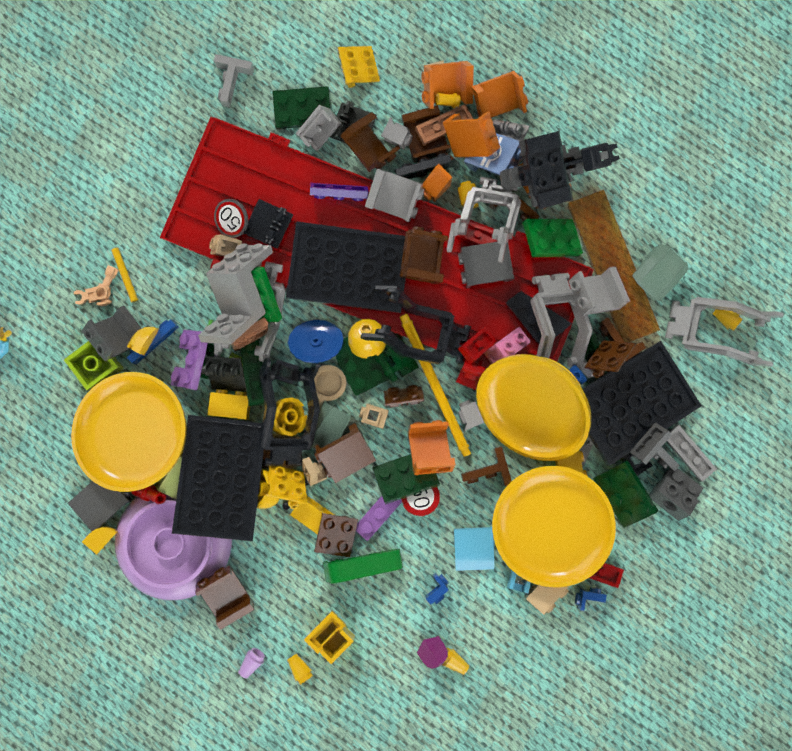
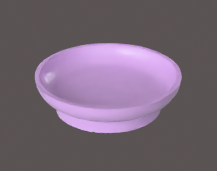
[115,494,232,600]

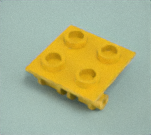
[338,46,380,88]
[269,466,307,509]

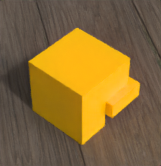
[304,610,355,664]

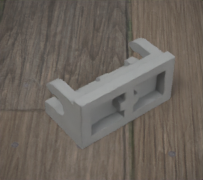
[296,105,341,151]

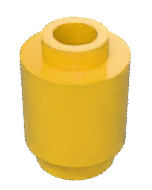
[457,181,479,208]

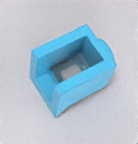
[507,570,531,593]

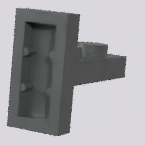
[630,422,680,471]

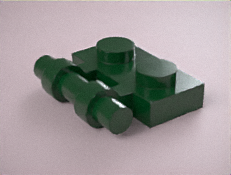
[375,335,419,383]

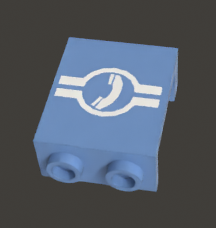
[464,133,522,175]

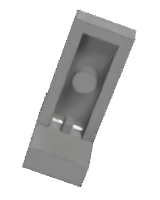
[214,54,255,108]

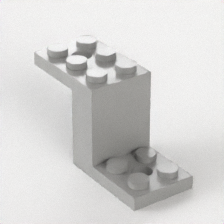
[198,244,273,344]

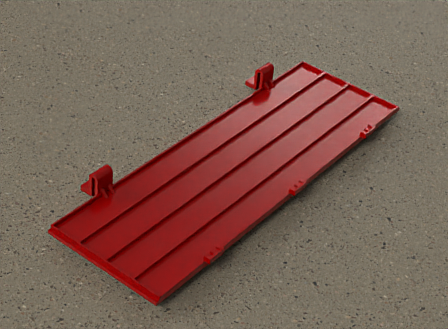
[160,117,594,390]

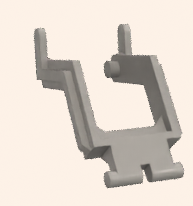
[447,177,521,263]
[214,261,286,362]
[531,273,594,378]
[665,297,784,367]

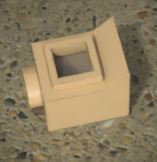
[359,404,389,429]

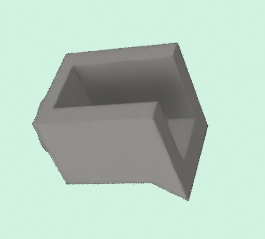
[381,117,413,150]
[458,400,484,431]

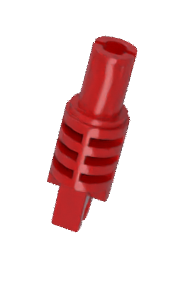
[131,485,166,504]

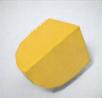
[127,326,159,355]
[82,527,118,554]

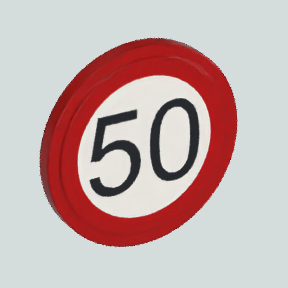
[401,487,440,516]

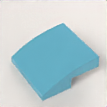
[454,527,494,571]

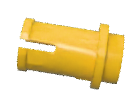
[435,93,460,109]

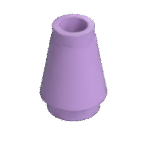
[238,648,265,679]

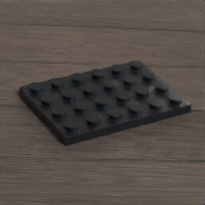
[286,221,406,314]
[583,341,702,466]
[172,415,264,542]

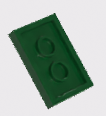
[272,86,330,129]
[335,337,390,397]
[372,454,440,505]
[593,460,658,528]

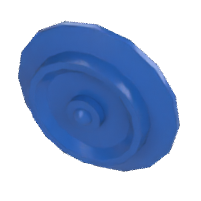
[288,320,344,363]

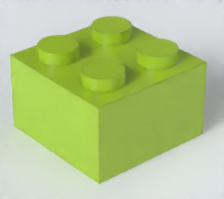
[64,341,124,391]

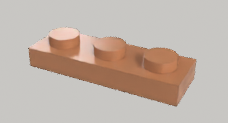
[415,104,473,146]

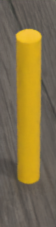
[111,248,138,303]

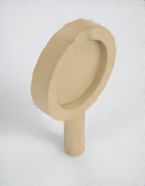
[314,365,347,410]

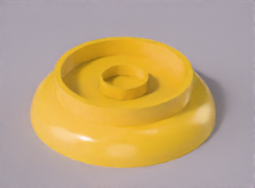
[476,354,591,461]
[71,372,187,492]
[492,466,616,587]

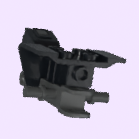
[500,131,620,209]

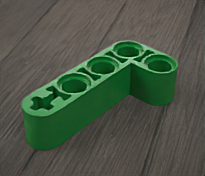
[322,549,403,584]

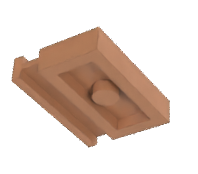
[231,318,268,351]

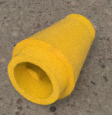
[712,309,743,331]
[442,648,469,675]
[287,653,313,685]

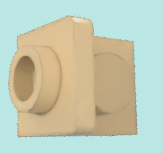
[209,234,242,257]
[302,457,327,486]

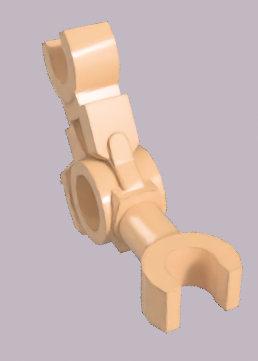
[74,265,119,306]

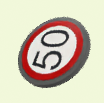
[214,199,248,238]

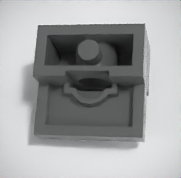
[649,468,703,521]

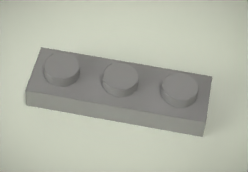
[666,425,717,482]

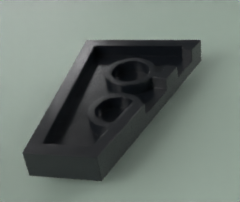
[396,153,460,179]
[505,291,572,345]

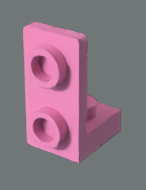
[484,327,530,364]

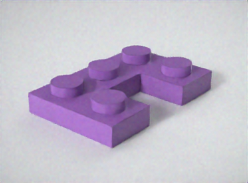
[171,329,208,390]

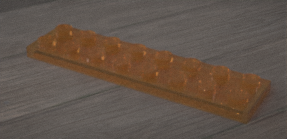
[567,190,660,342]

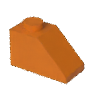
[422,164,452,203]

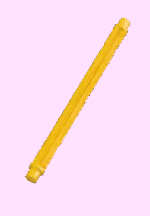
[400,314,471,457]

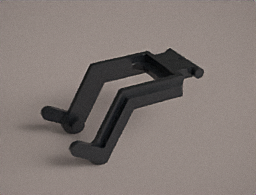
[360,285,471,365]
[259,358,320,466]

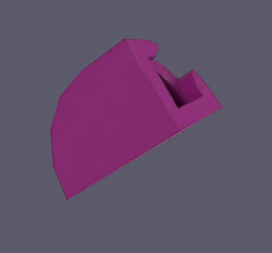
[417,636,448,669]

